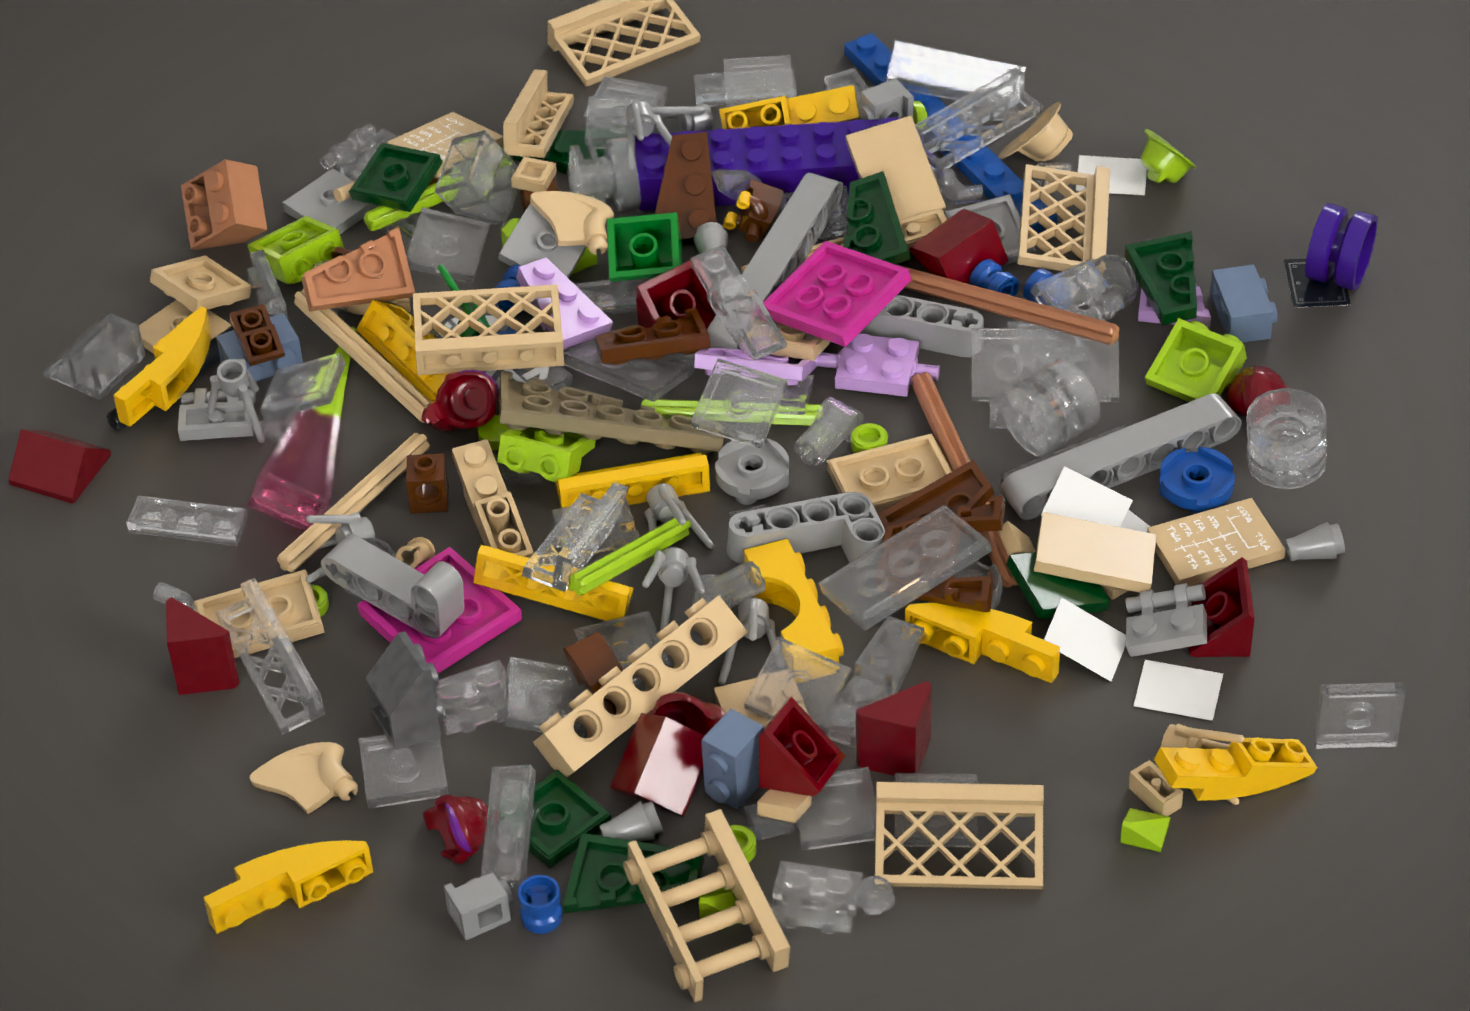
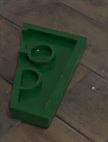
[562,833,704,914]

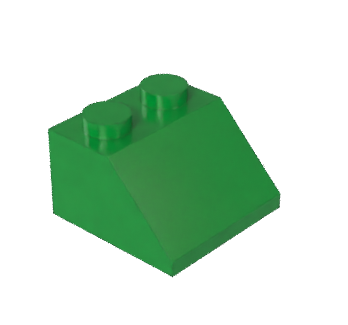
[607,212,683,282]

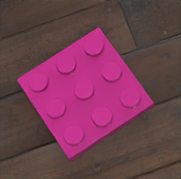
[760,241,911,347]
[357,547,522,674]

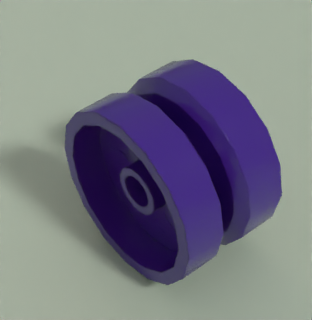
[1305,203,1378,291]

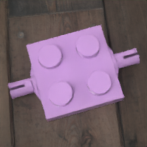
[815,333,940,397]

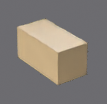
[1129,760,1183,816]

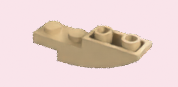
[452,439,534,558]

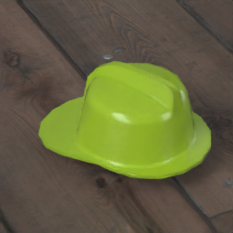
[1140,129,1197,183]

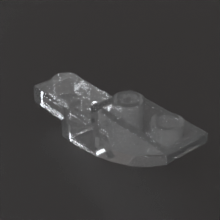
[691,245,787,361]
[820,616,924,749]

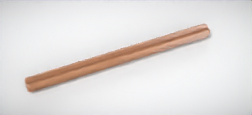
[895,264,1120,345]
[912,372,1018,588]

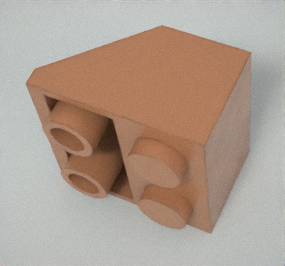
[181,159,267,250]

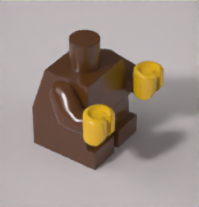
[723,179,783,243]

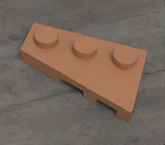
[301,227,415,312]

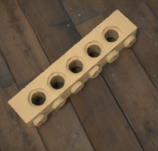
[533,595,748,777]

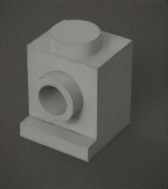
[859,78,914,120]
[444,872,513,941]

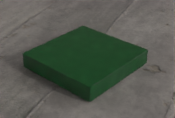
[349,143,443,212]
[1006,552,1110,619]
[495,769,611,869]

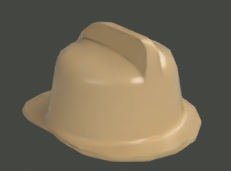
[998,102,1073,162]

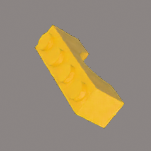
[744,538,844,685]

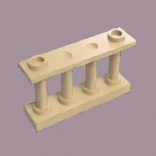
[623,809,790,1003]

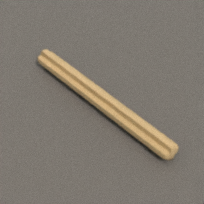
[294,289,430,423]
[277,433,430,573]

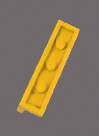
[356,300,449,401]
[555,453,710,516]
[473,545,634,625]

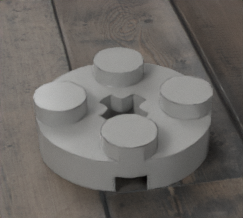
[715,437,789,505]

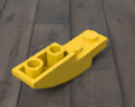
[719,85,861,129]
[114,306,211,427]
[905,603,1060,684]
[1154,737,1318,801]
[203,840,373,934]

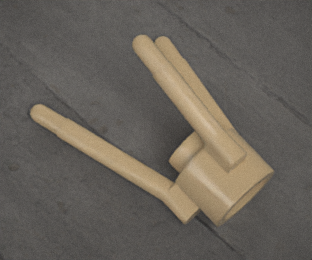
[1161,724,1244,805]

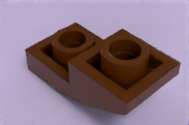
[230,304,285,366]
[562,632,623,715]

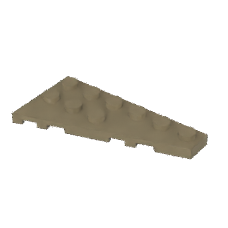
[499,370,724,454]

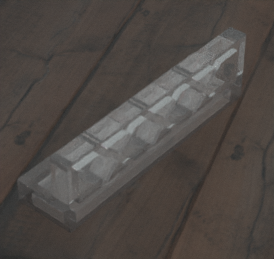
[915,67,1043,174]
[522,482,628,592]
[216,578,326,735]

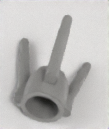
[625,101,672,170]
[651,104,713,131]
[207,359,265,443]
[644,483,714,556]
[306,512,375,583]
[642,547,705,631]
[718,598,785,686]

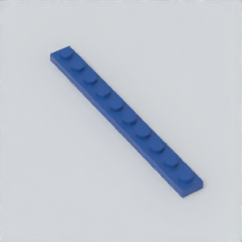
[844,33,1057,234]

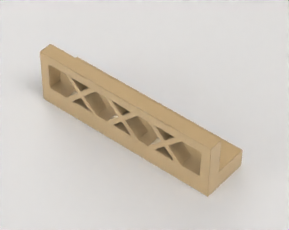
[503,69,574,158]

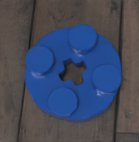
[1159,447,1235,514]

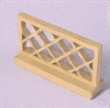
[548,0,701,87]
[1017,164,1110,287]
[413,284,564,375]
[875,782,1044,890]

